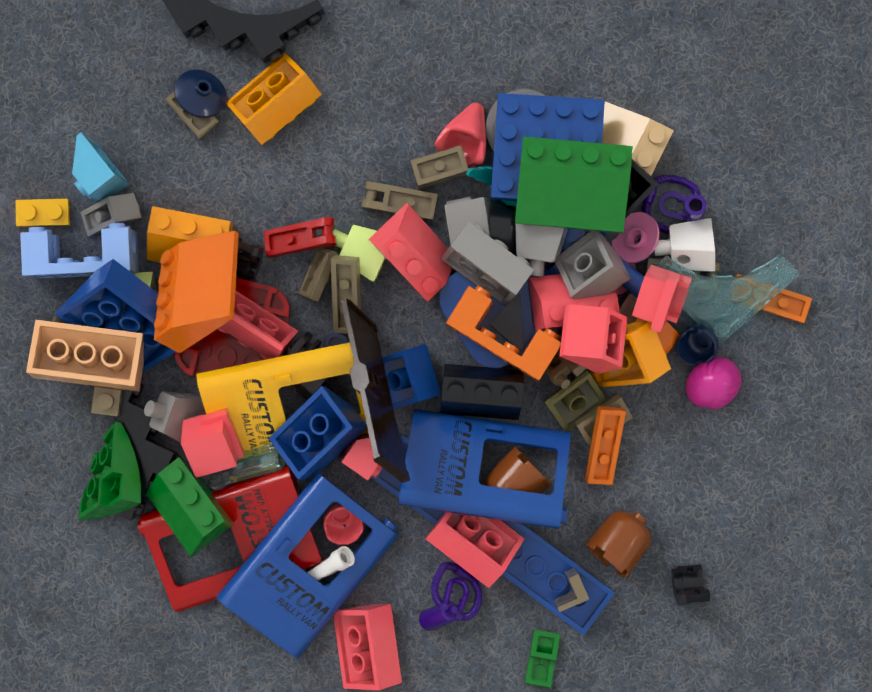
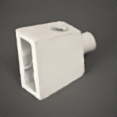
[654,218,715,271]

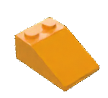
[590,321,671,387]

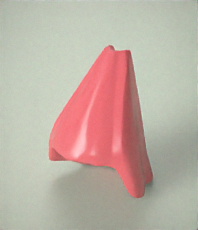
[434,103,486,169]

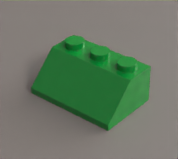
[146,457,234,557]

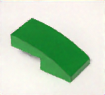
[524,629,560,688]

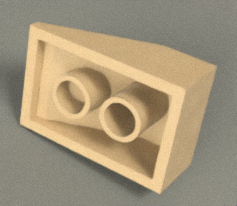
[602,102,674,176]

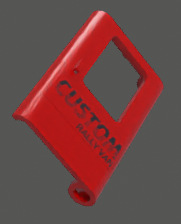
[137,466,324,612]

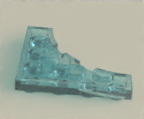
[655,253,800,345]

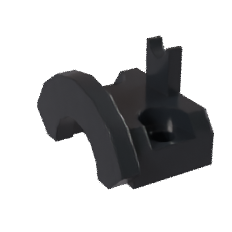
[236,238,264,281]
[671,564,711,606]

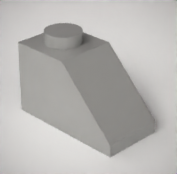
[80,193,142,237]

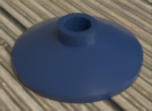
[174,70,226,118]

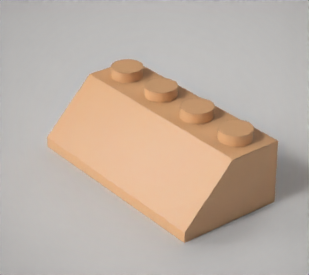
[26,320,144,392]

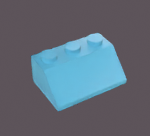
[72,132,130,202]

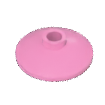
[612,212,659,263]

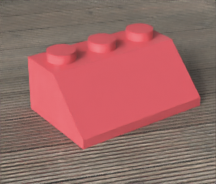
[368,203,452,302]
[528,274,620,331]
[218,290,299,360]
[426,512,525,588]
[333,604,402,690]

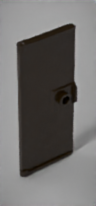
[341,298,410,483]

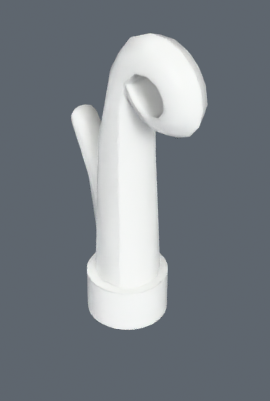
[307,546,355,581]

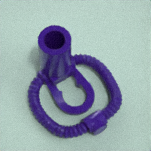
[642,175,707,234]
[419,562,483,631]

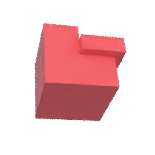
[632,265,692,333]
[181,409,244,478]

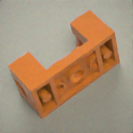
[446,285,561,382]

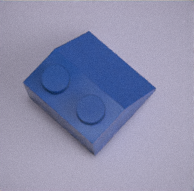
[382,344,441,409]

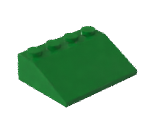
[515,136,633,233]

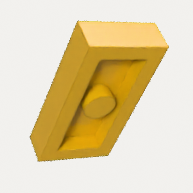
[16,199,70,227]

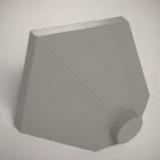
[556,231,631,299]

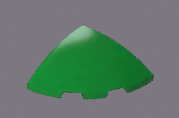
[78,422,141,521]

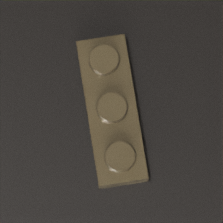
[331,255,361,334]

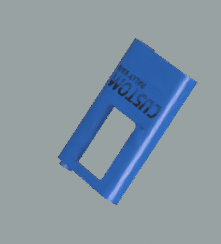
[399,409,571,529]
[217,472,399,658]

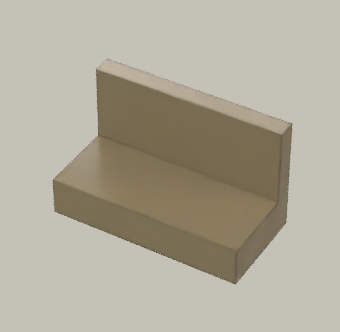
[410,145,468,191]
[553,568,589,612]

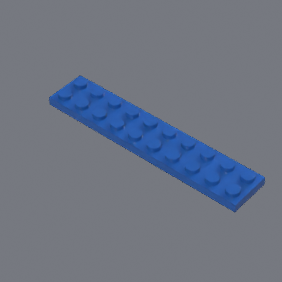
[372,435,615,635]

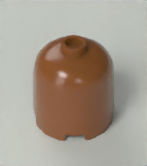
[484,446,552,494]
[584,511,652,579]

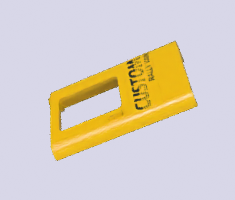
[196,342,368,460]

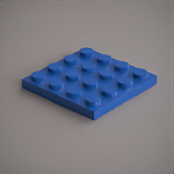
[491,93,605,201]

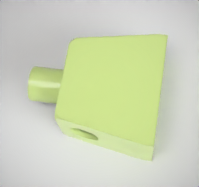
[333,225,386,283]

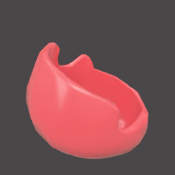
[323,503,364,545]

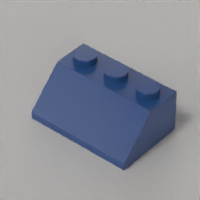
[269,386,367,480]

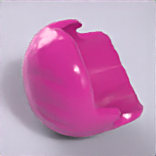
[685,356,742,409]

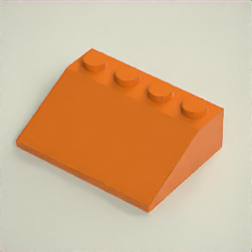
[154,231,239,353]

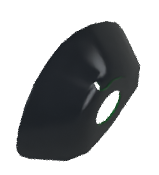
[490,200,517,256]

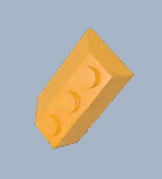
[226,53,322,145]
[147,206,234,263]

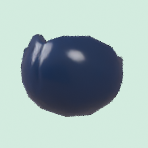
[676,325,719,366]

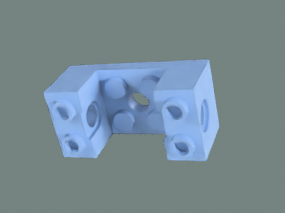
[20,223,139,279]

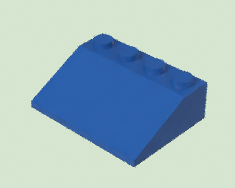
[55,259,176,372]

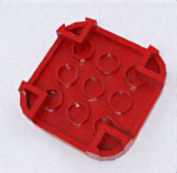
[173,278,290,377]

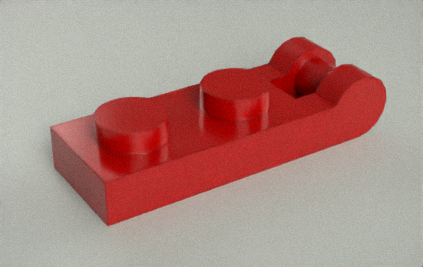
[263,217,337,258]

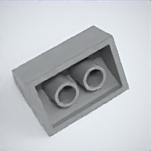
[441,221,534,306]

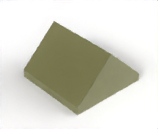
[543,370,607,432]

